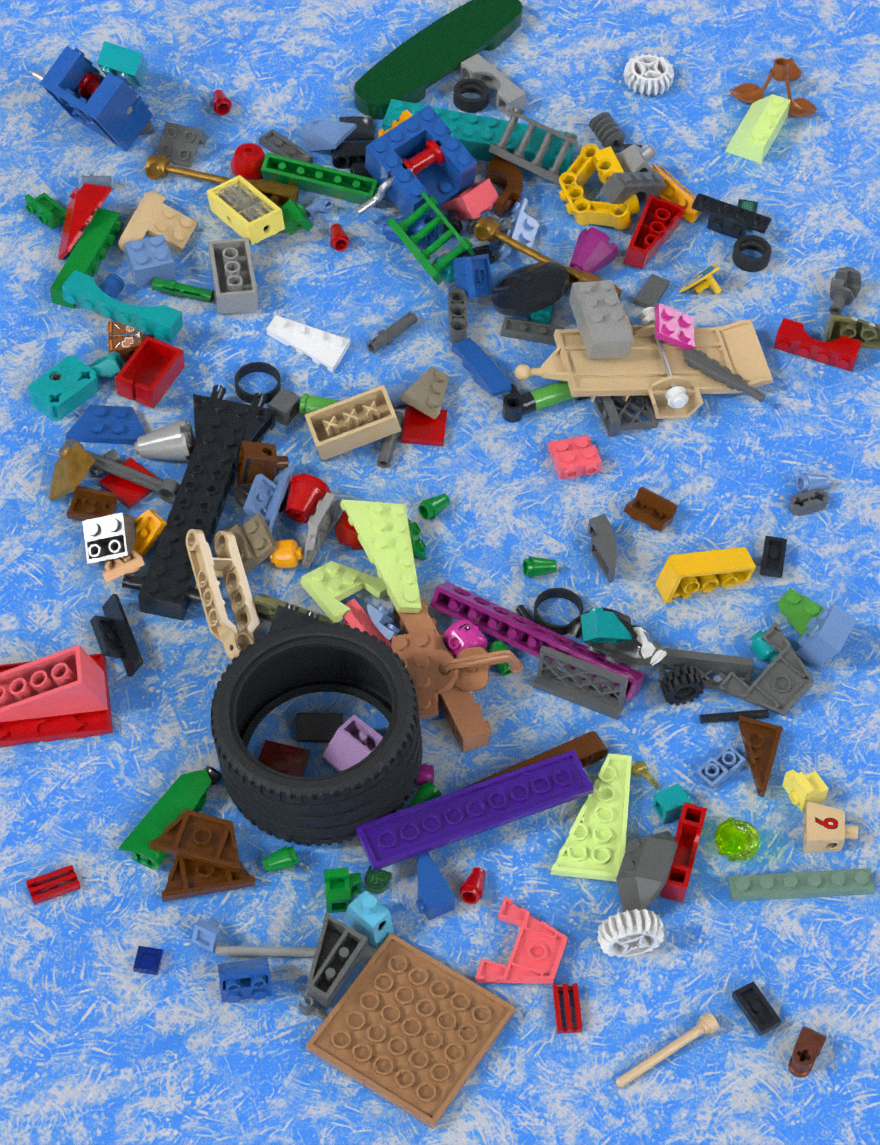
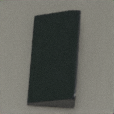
[296,713,343,743]

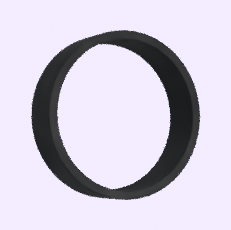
[235,362,281,404]
[534,588,583,635]

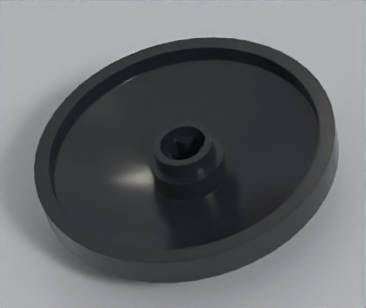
[491,262,570,316]

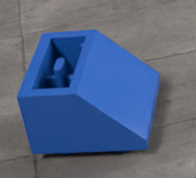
[217,957,272,1003]

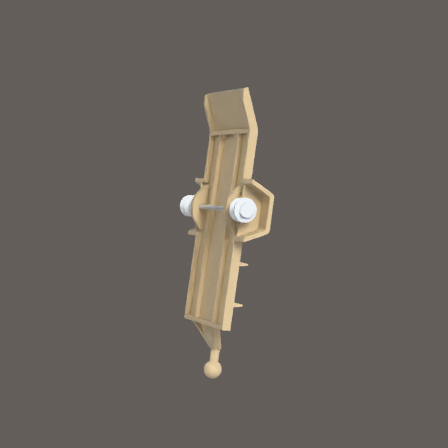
[515,307,774,419]

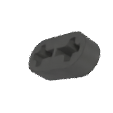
[789,489,829,516]

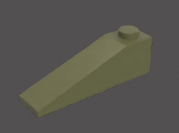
[824,314,880,350]

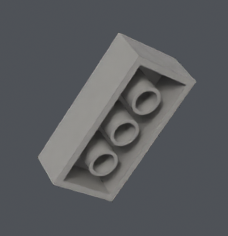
[208,238,258,314]
[569,280,634,360]

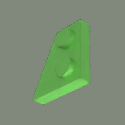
[777,588,824,638]

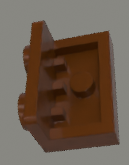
[67,486,117,521]
[624,487,678,532]

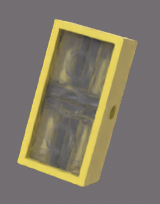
[207,175,285,245]

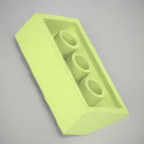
[726,94,791,164]

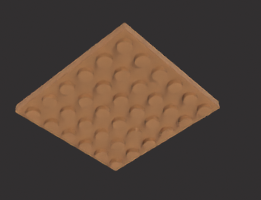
[306,933,516,1129]

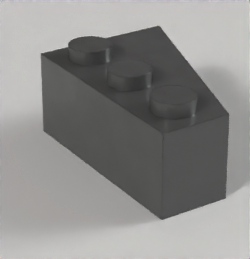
[306,913,368,1009]

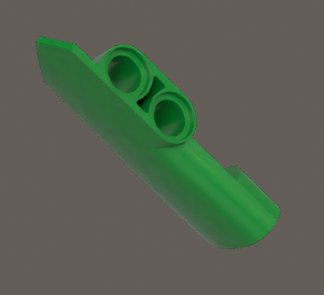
[119,769,212,870]

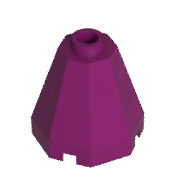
[570,227,617,274]

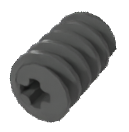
[589,112,625,153]

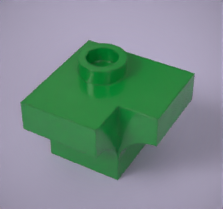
[281,199,314,235]
[324,868,361,913]

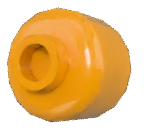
[270,539,303,569]

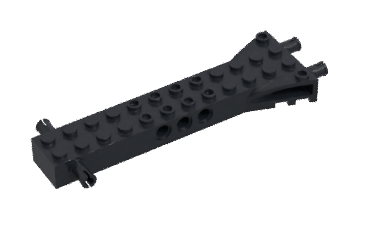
[122,385,275,621]

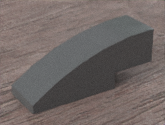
[588,514,617,583]

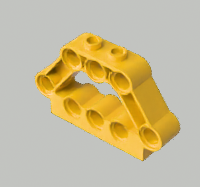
[559,144,640,230]

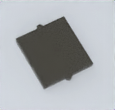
[339,116,375,141]

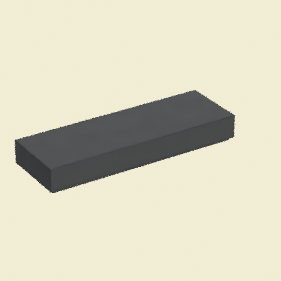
[259,129,313,163]
[501,317,565,346]

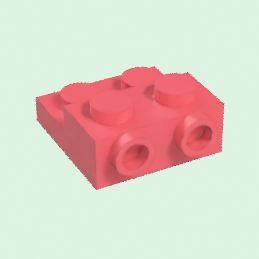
[548,435,602,480]

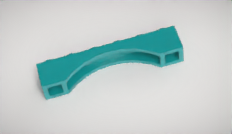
[62,270,183,342]

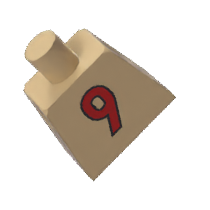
[803,802,859,853]

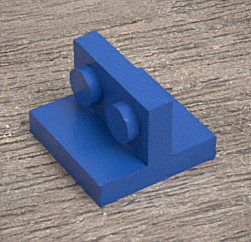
[453,254,493,298]

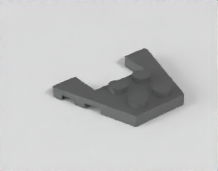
[717,622,814,717]

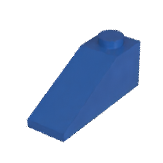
[416,852,455,920]

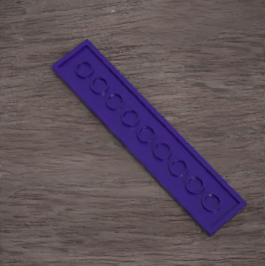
[355,750,594,872]

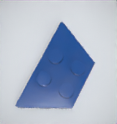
[66,405,146,445]

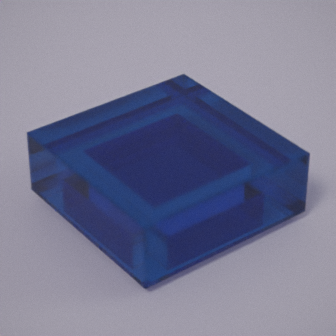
[133,946,164,975]

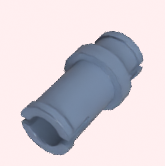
[82,174,112,188]

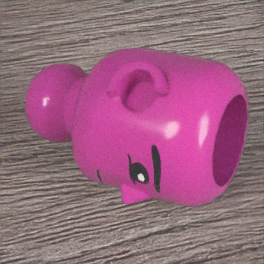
[443,619,492,668]

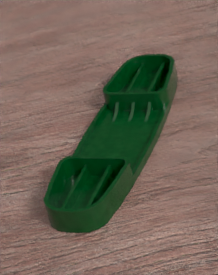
[354,0,523,120]

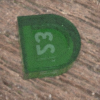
[364,866,392,894]

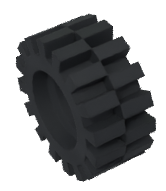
[660,666,705,706]

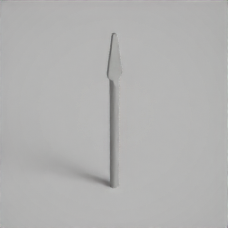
[216,946,379,961]

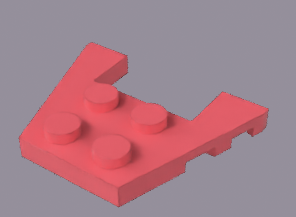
[475,897,568,984]

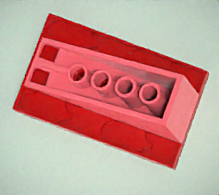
[0,645,113,748]

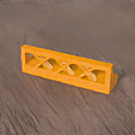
[651,163,701,223]

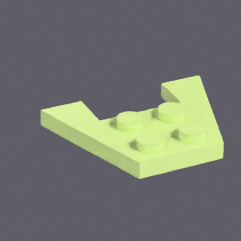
[300,561,388,624]

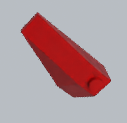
[58,183,112,260]

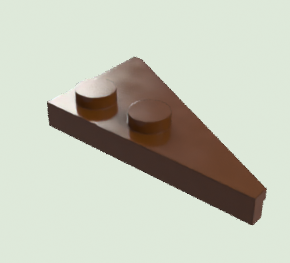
[738,715,783,797]

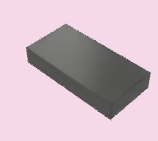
[634,274,670,308]

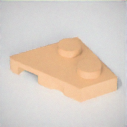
[102,549,145,582]

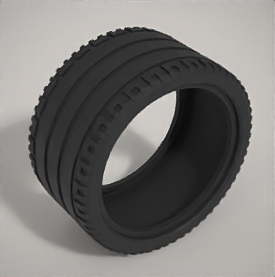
[211,621,423,846]

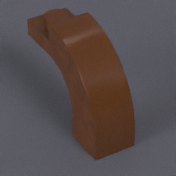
[486,155,523,218]

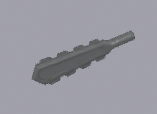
[683,349,766,403]

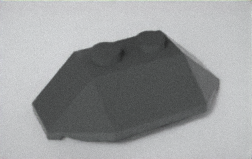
[616,831,678,912]

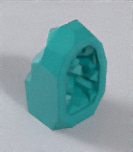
[89,351,125,378]

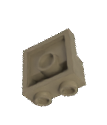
[228,513,278,575]

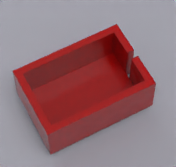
[115,336,185,409]

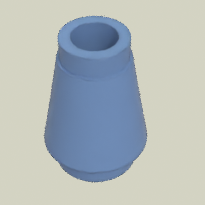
[796,473,830,492]

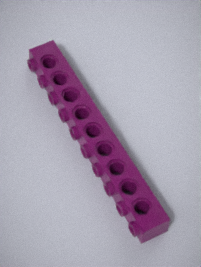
[430,581,646,701]

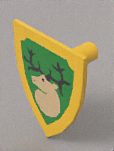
[679,263,722,294]

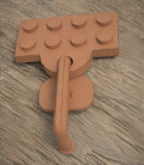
[392,629,523,719]

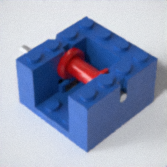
[32,46,153,152]
[355,104,477,217]

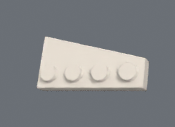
[267,315,350,373]

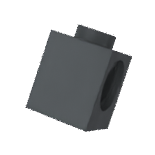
[268,388,300,427]

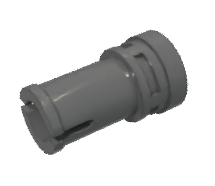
[89,449,122,478]

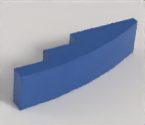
[452,338,512,397]

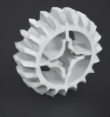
[623,53,674,97]
[597,909,665,958]

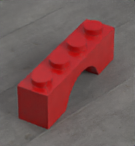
[774,318,862,372]
[660,802,707,903]

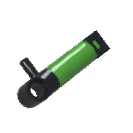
[502,381,589,423]

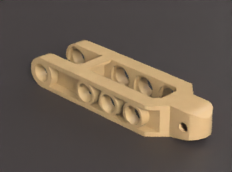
[186,529,260,660]

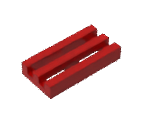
[26,865,81,905]
[552,983,583,1034]

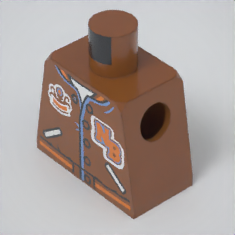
[108,322,155,362]

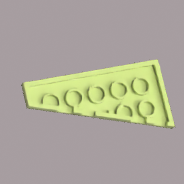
[340,499,422,614]
[550,754,632,882]

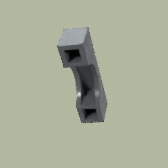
[600,172,667,204]

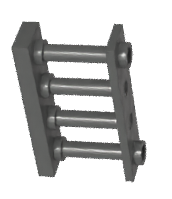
[489,106,579,185]

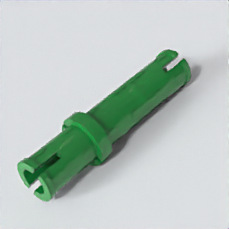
[152,277,214,303]

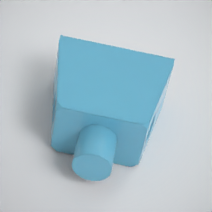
[344,891,394,948]

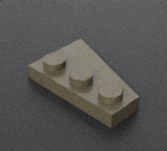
[400,367,449,419]

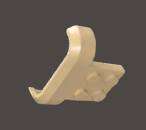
[118,190,198,254]

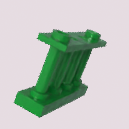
[386,191,475,285]

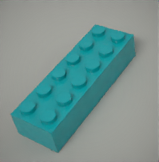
[97,41,149,89]

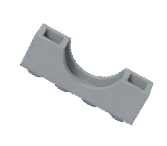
[460,54,526,117]

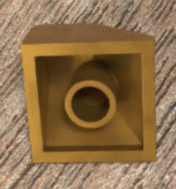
[49,443,96,501]

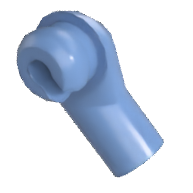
[305,199,334,217]

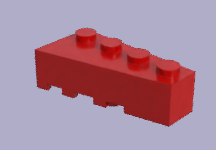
[623,194,686,269]

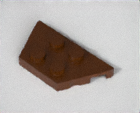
[150,809,241,873]
[162,856,256,902]

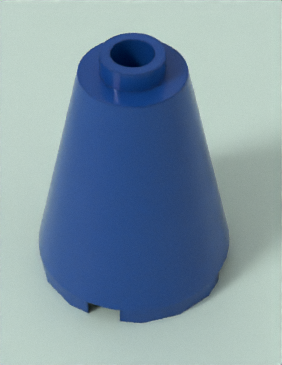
[383,213,440,250]

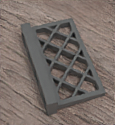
[594,395,658,437]
[533,645,628,720]

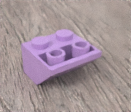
[322,715,383,772]

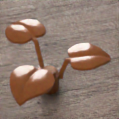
[730,57,817,117]

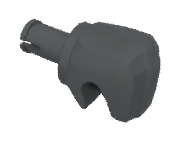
[829,267,861,315]

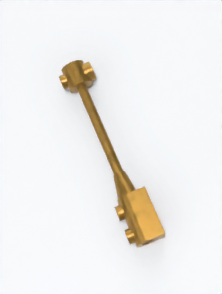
[145,154,300,208]
[474,216,622,298]

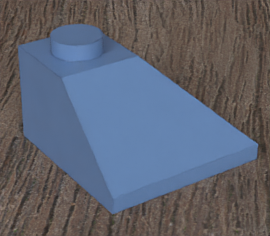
[299,119,357,151]

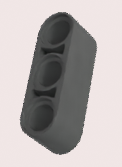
[448,288,468,344]

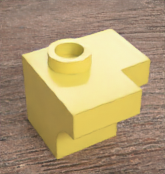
[782,769,829,812]

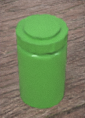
[299,393,339,415]

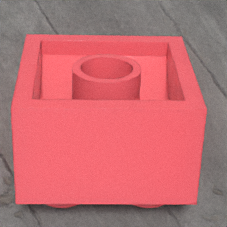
[442,178,499,221]

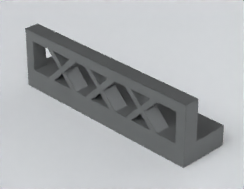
[658,648,753,690]

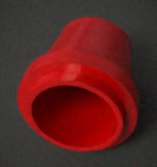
[285,474,331,524]

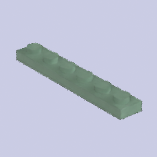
[727,868,875,902]

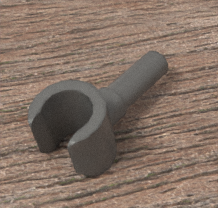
[299,996,328,1020]

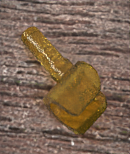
[631,761,660,789]

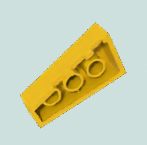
[655,547,756,604]

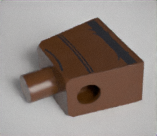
[236,441,289,484]

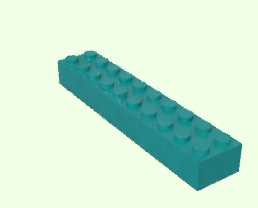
[382,99,577,175]

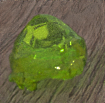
[715,817,760,862]

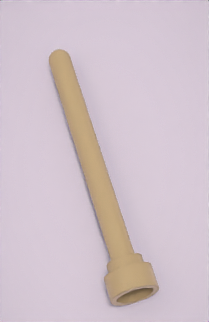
[616,1012,719,1087]

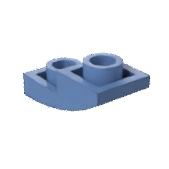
[366,604,401,641]
[696,745,746,789]

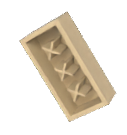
[305,385,401,461]

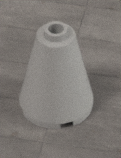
[134,419,195,461]

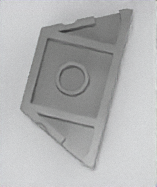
[302,492,342,568]

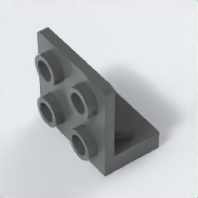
[155,121,207,168]

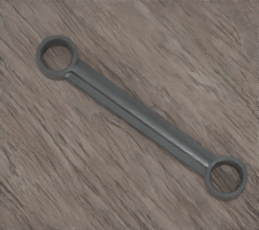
[59,439,180,503]

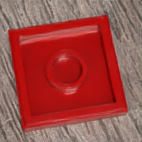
[402,406,448,447]
[99,457,160,509]

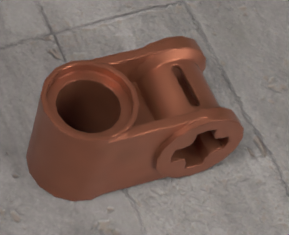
[788,1026,827,1078]

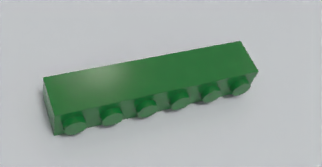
[261,153,380,207]
[50,208,123,309]

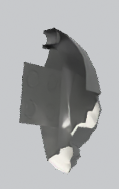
[566,607,668,667]

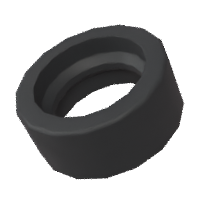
[453,78,489,113]
[732,235,771,272]

